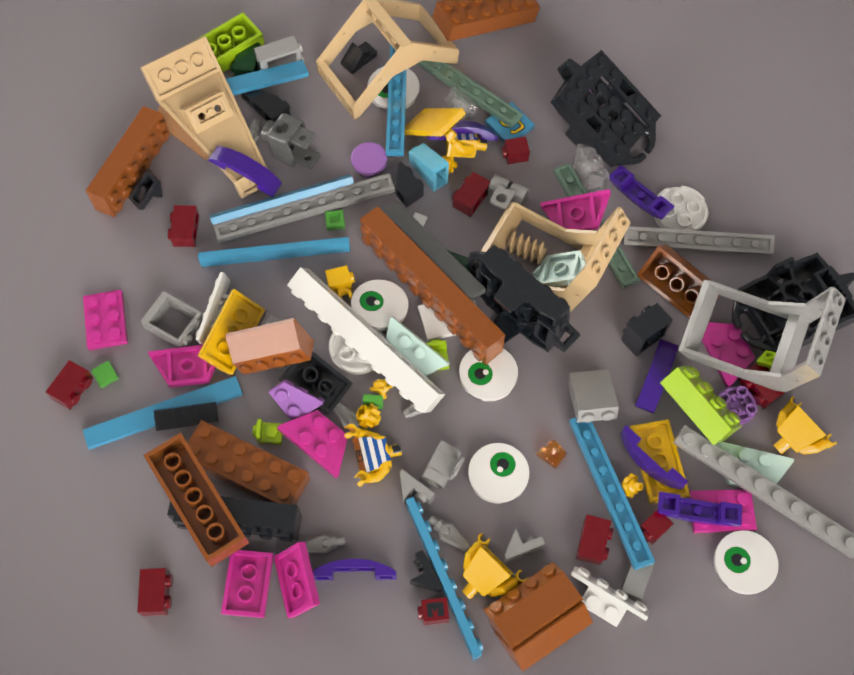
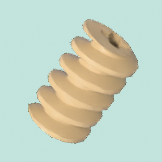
[506,231,548,265]

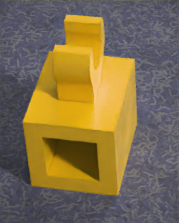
[325,265,355,300]

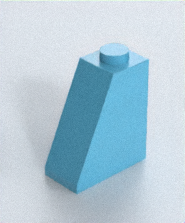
[409,143,449,192]

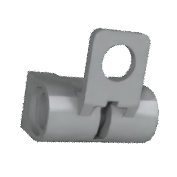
[488,174,529,209]
[420,440,465,489]

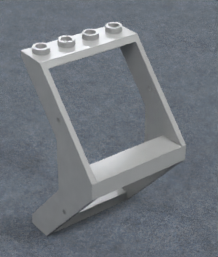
[678,280,846,392]

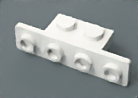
[196,272,231,345]
[571,566,650,627]

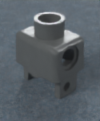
[261,113,321,169]

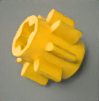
[356,403,381,429]

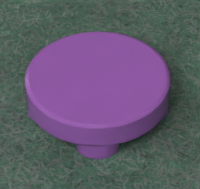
[351,142,387,178]
[719,386,757,425]

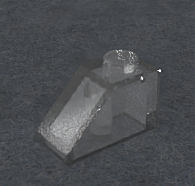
[444,84,478,121]

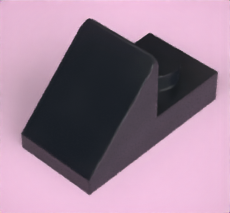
[341,41,378,74]
[128,170,163,210]
[410,549,443,593]

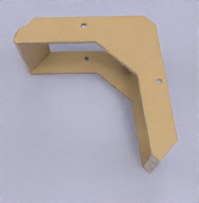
[316,0,459,120]
[477,202,631,312]

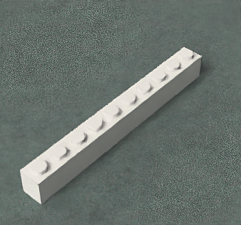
[287,267,445,413]

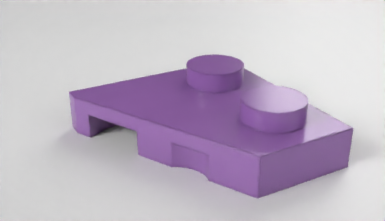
[269,379,324,420]

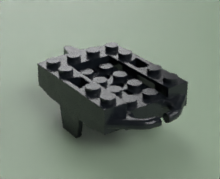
[550,50,662,167]
[467,245,580,353]
[731,253,854,353]

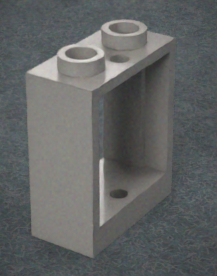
[254,35,305,70]
[141,291,203,348]

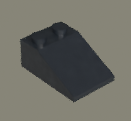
[279,351,353,414]

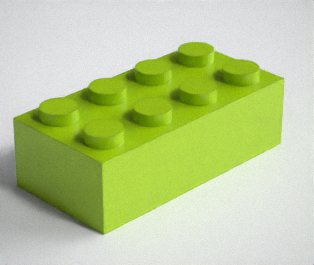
[194,12,265,72]
[660,365,742,445]

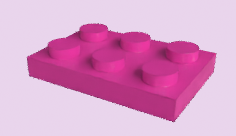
[83,290,128,351]
[689,490,757,533]
[274,542,320,618]
[221,550,274,619]

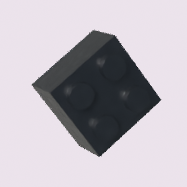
[621,303,673,357]

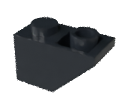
[395,162,424,207]

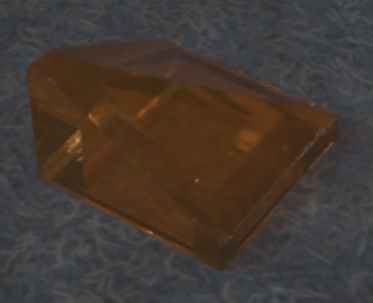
[536,440,567,469]

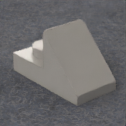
[400,469,435,505]
[503,529,545,563]

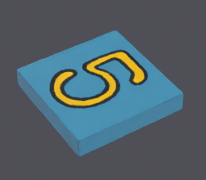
[485,102,535,143]

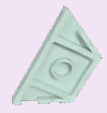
[533,250,586,287]
[386,317,450,376]
[716,442,794,488]

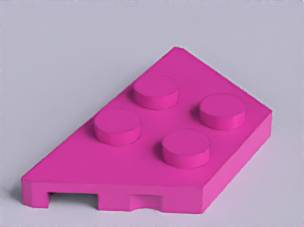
[540,189,611,230]
[702,322,755,388]
[148,345,216,388]
[277,410,348,479]

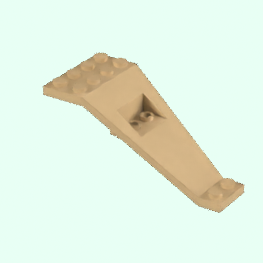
[140,36,267,198]

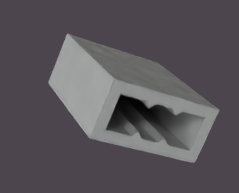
[568,369,619,423]

